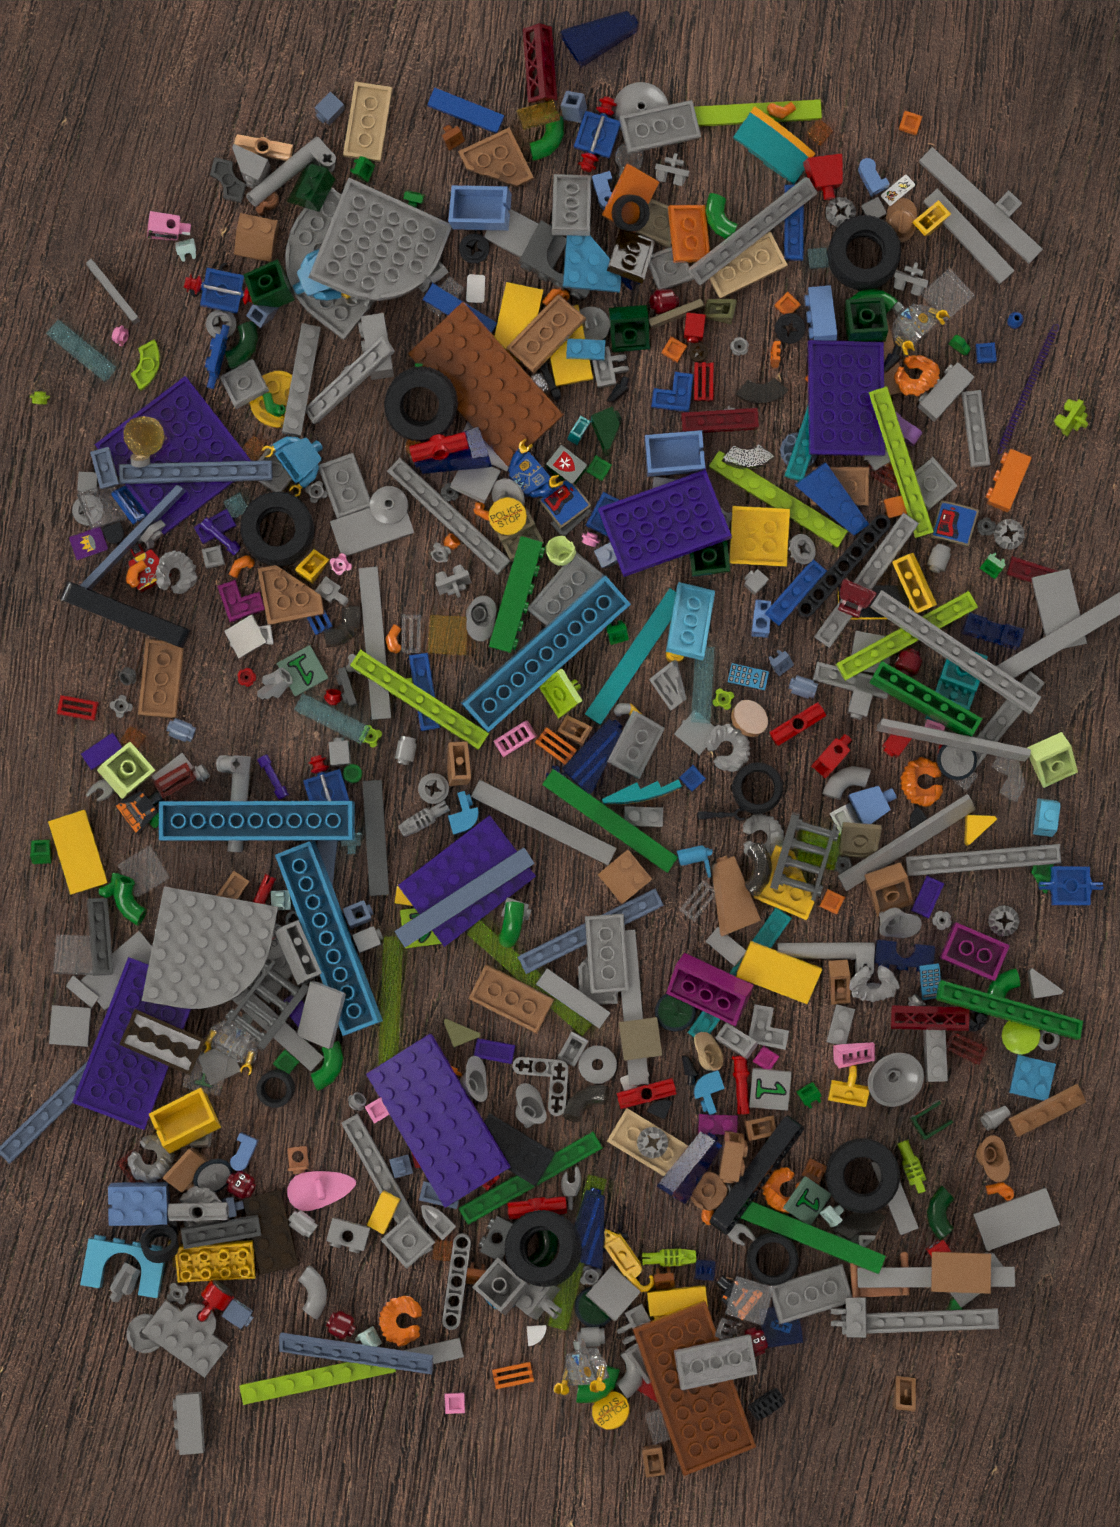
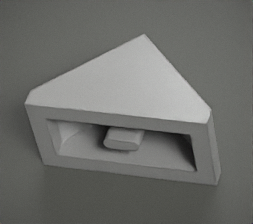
[1027,968,1063,999]
[557,1031,588,1067]

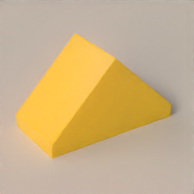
[912,200,951,236]
[295,549,329,584]
[964,815,997,846]

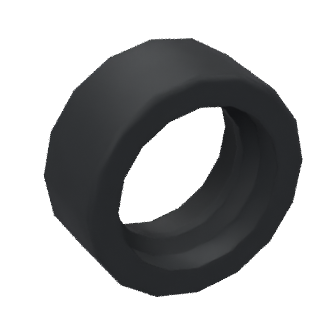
[611,194,650,232]
[256,1069,295,1108]
[140,1224,179,1263]

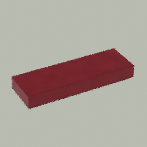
[1006,556,1058,583]

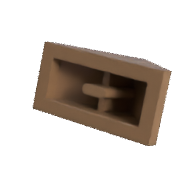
[557,715,593,746]
[744,1115,776,1141]
[893,1376,916,1412]
[642,1444,665,1478]

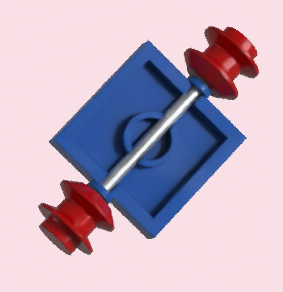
[574,96,621,172]
[184,268,253,314]
[303,755,350,801]

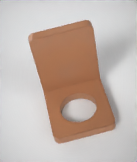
[288,1146,309,1174]

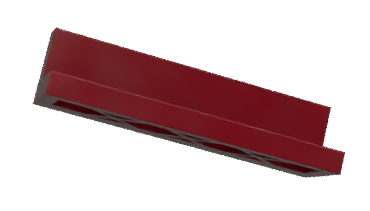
[523,23,557,103]
[681,408,759,433]
[891,1005,970,1031]

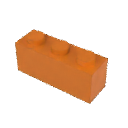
[986,449,1032,512]

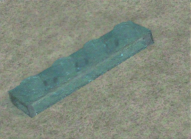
[46,319,117,382]
[691,647,715,724]
[294,693,370,745]

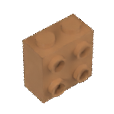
[719,1131,748,1183]

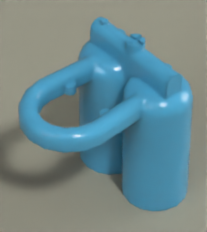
[677,845,713,878]

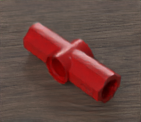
[409,432,469,462]
[769,702,827,747]
[616,1078,677,1109]
[507,1196,567,1220]

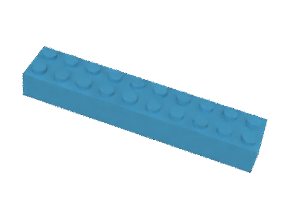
[461,575,631,732]
[159,801,355,841]
[275,841,383,1036]

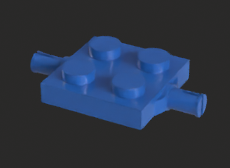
[205,325,230,389]
[1039,866,1103,905]

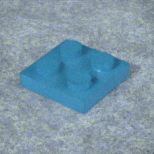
[1009,1055,1056,1101]

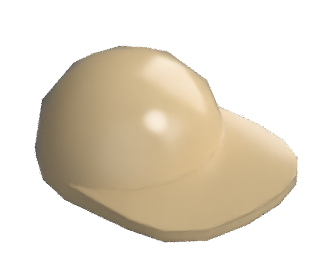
[694,1032,724,1071]

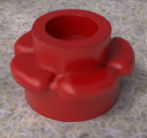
[237,668,256,687]
[324,689,343,705]

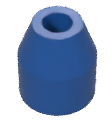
[1007,312,1024,329]

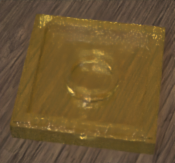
[516,101,560,130]
[428,615,468,656]

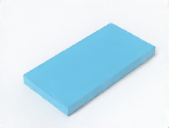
[666,582,715,661]

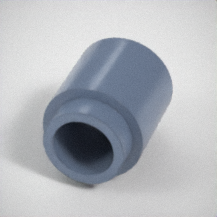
[788,675,818,699]
[166,718,196,742]

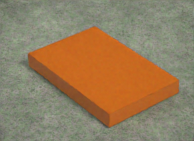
[602,164,659,233]
[668,205,710,263]

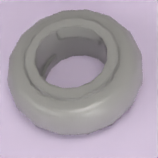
[1038,1030,1060,1050]

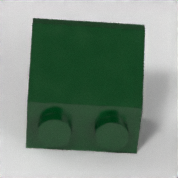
[287,164,336,212]
[243,259,295,308]
[845,297,888,342]
[609,305,650,352]
[591,407,622,457]
[690,540,731,577]

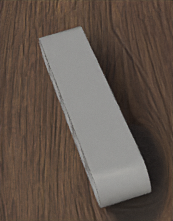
[442,1233,471,1330]

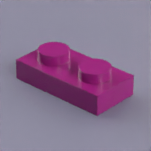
[698,1114,738,1135]

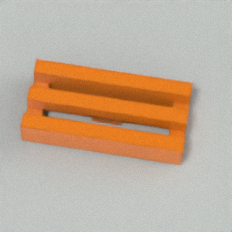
[770,341,781,368]
[535,727,577,766]
[492,1362,534,1389]

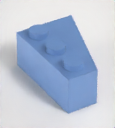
[804,285,837,341]

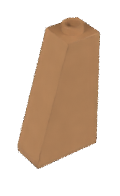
[711,855,761,937]

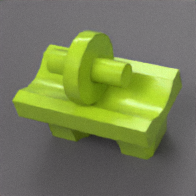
[1054,399,1088,437]

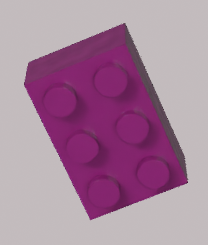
[939,922,1010,981]

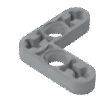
[512,1057,568,1116]

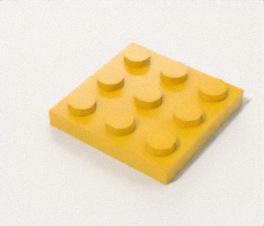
[729,506,790,567]

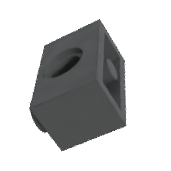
[478,1215,513,1261]

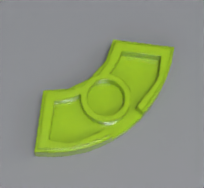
[131,339,160,391]

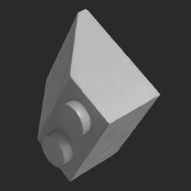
[232,144,272,189]
[472,1257,529,1316]

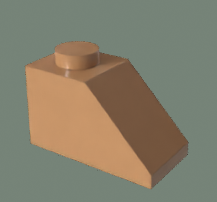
[447,742,471,786]
[828,959,850,1005]

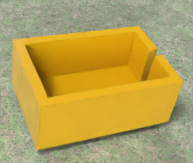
[149,1088,221,1154]

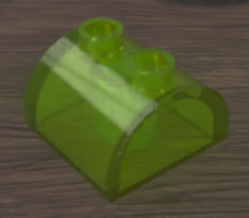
[797,830,840,871]

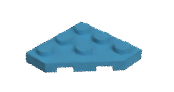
[563,235,621,293]

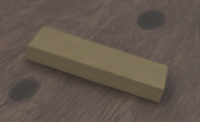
[649,299,704,330]

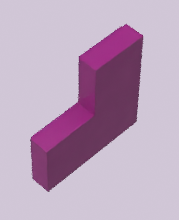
[218,580,265,622]

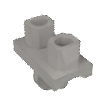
[655,153,690,186]
[894,262,928,296]
[435,565,472,598]

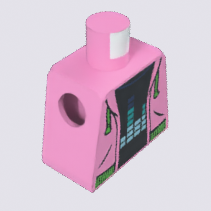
[147,211,191,240]

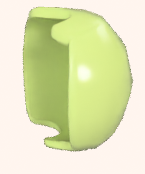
[545,536,576,566]

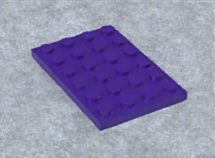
[808,340,885,456]
[598,470,732,577]
[397,815,536,947]

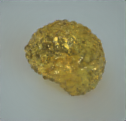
[123,416,165,456]

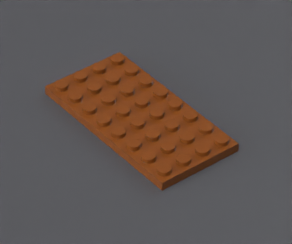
[408,302,564,467]
[632,1300,756,1476]

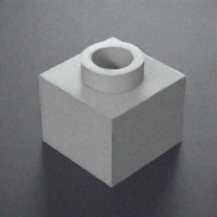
[744,569,769,595]

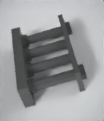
[770,812,840,901]
[225,960,309,1052]

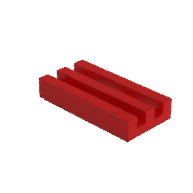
[694,362,714,401]
[57,695,99,721]

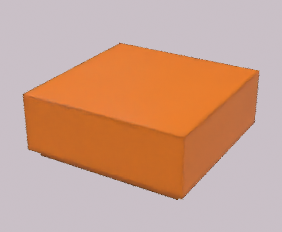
[898,111,923,135]
[774,291,801,315]
[661,336,687,363]
[884,495,907,519]
[819,889,845,915]

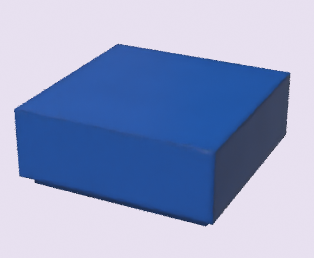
[975,342,997,364]
[679,765,706,792]

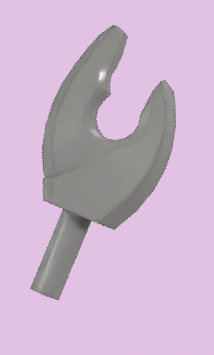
[86,779,115,802]
[561,1166,581,1210]
[727,1222,756,1246]

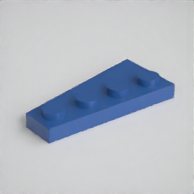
[795,462,869,535]

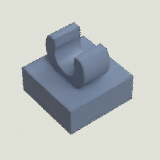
[769,650,794,676]
[390,1154,414,1178]
[221,1197,244,1218]

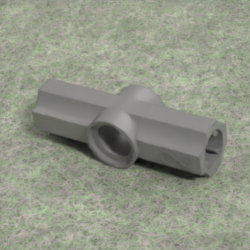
[168,1202,229,1221]

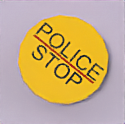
[488,497,527,535]
[592,1391,630,1430]

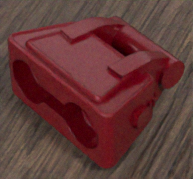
[838,579,876,618]

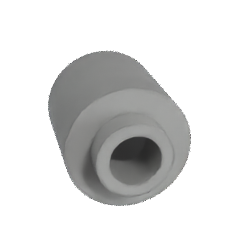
[927,544,951,574]
[395,736,417,765]
[288,1210,318,1238]
[577,1327,605,1347]

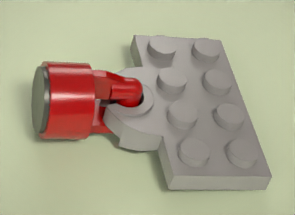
[142,1280,234,1378]

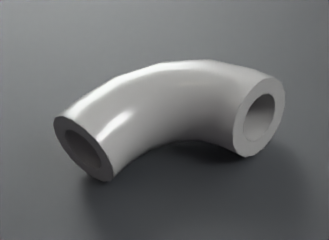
[822,766,871,800]
[298,1265,327,1320]
[617,1343,643,1398]

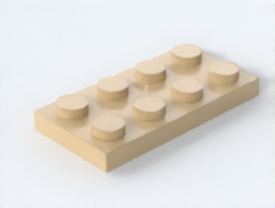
[343,82,392,162]
[709,232,788,299]
[607,1108,693,1182]

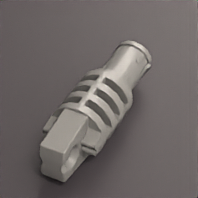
[398,800,450,837]

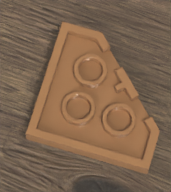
[458,127,534,187]
[258,565,325,625]

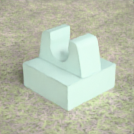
[175,238,196,261]
[271,890,291,910]
[820,1204,844,1228]
[355,1326,382,1347]

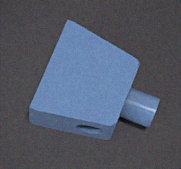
[848,786,897,824]

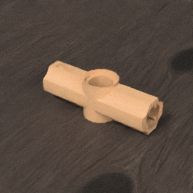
[234,134,293,161]

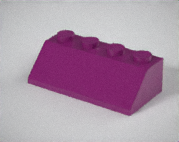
[666,953,754,1026]

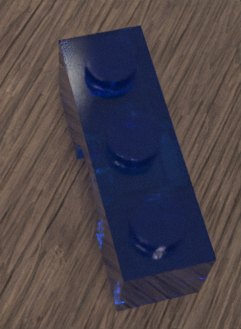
[961,612,1025,650]
[874,940,935,972]

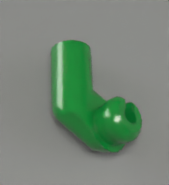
[262,393,286,417]
[98,873,122,898]

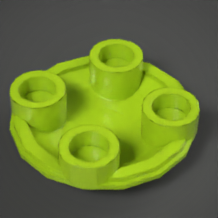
[1002,1021,1041,1055]

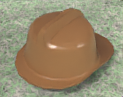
[886,198,917,242]
[976,1135,1010,1182]

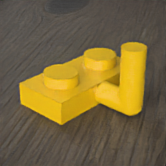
[828,1065,869,1107]

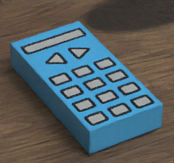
[727,663,769,691]
[919,963,941,1000]

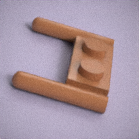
[850,1252,910,1297]

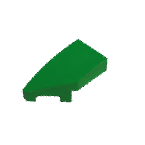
[1031,864,1054,894]

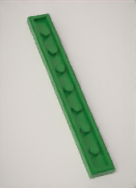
[542,769,678,873]
[936,980,1083,1040]
[459,1131,603,1225]
[740,1202,886,1275]

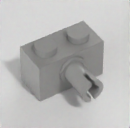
[515,1284,562,1320]

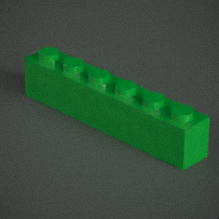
[489,536,545,653]
[869,661,983,737]

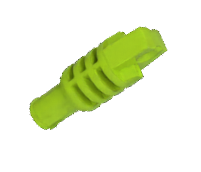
[897,1140,926,1194]
[642,1248,696,1267]

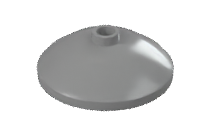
[613,82,669,131]
[868,1053,924,1107]

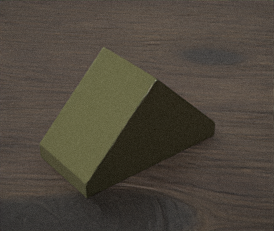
[704,299,737,324]
[444,1018,481,1047]

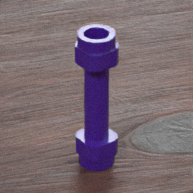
[199,517,241,555]
[257,754,289,800]

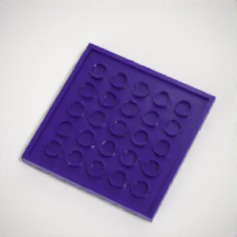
[95,376,251,535]

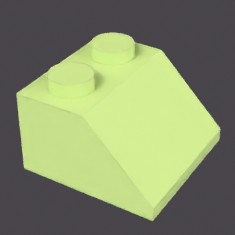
[1027,732,1078,788]

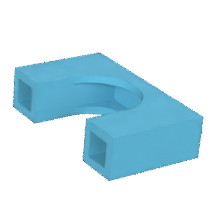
[80,1235,165,1298]

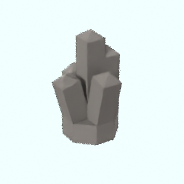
[257,668,293,700]
[110,1262,141,1302]

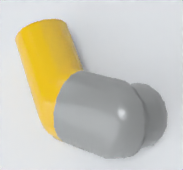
[614,703,641,717]

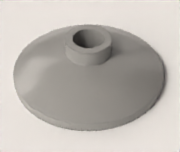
[370,486,408,524]

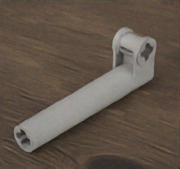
[246,137,336,206]
[216,755,251,852]
[777,942,875,976]

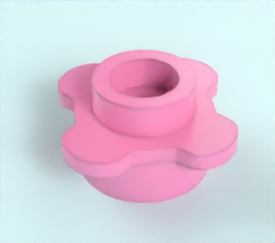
[112,325,129,347]
[582,532,600,547]
[330,553,352,575]

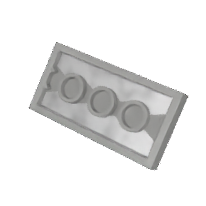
[674,1334,757,1390]

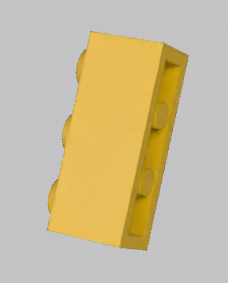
[892,553,937,614]
[647,1285,708,1319]

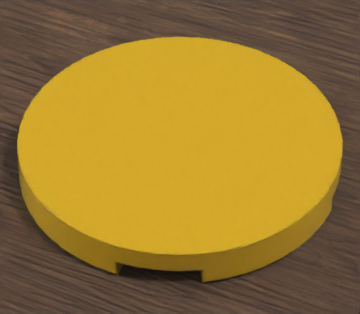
[249,371,292,428]

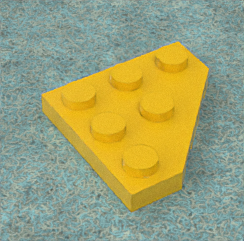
[754,844,814,920]

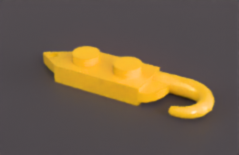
[603,1229,655,1292]

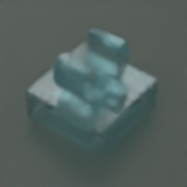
[223,492,248,519]
[341,833,362,854]

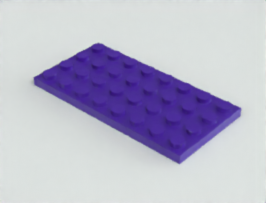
[72,957,191,1130]
[366,1034,511,1208]

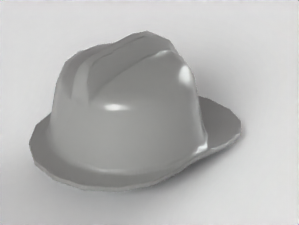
[466,596,497,641]
[879,907,922,938]
[459,1056,488,1102]
[515,1083,547,1128]

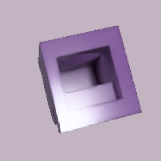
[896,412,922,446]

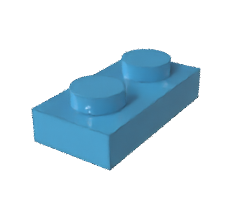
[566,339,605,361]

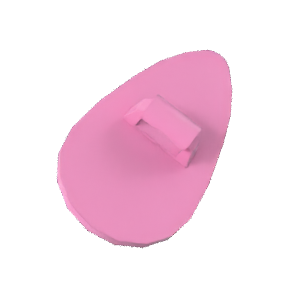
[287,1171,356,1211]

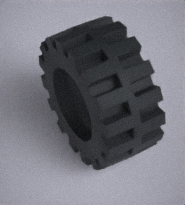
[748,1388,786,1421]

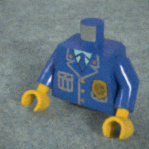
[508,439,563,498]

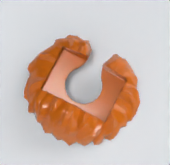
[894,355,940,396]
[900,757,943,807]
[762,1167,800,1214]
[379,1296,422,1347]

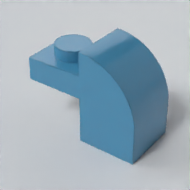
[448,791,479,835]
[694,1070,725,1115]

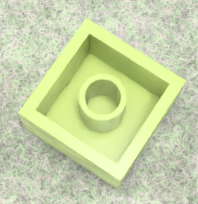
[97,742,155,799]

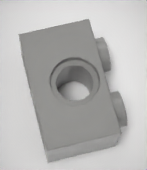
[326,1217,371,1253]

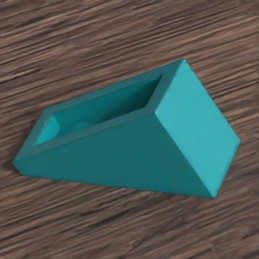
[567,416,591,445]

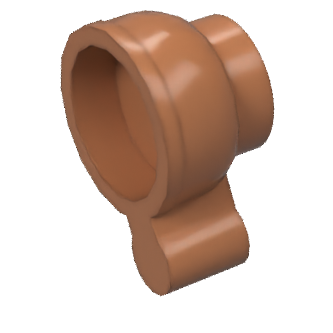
[256,191,279,216]

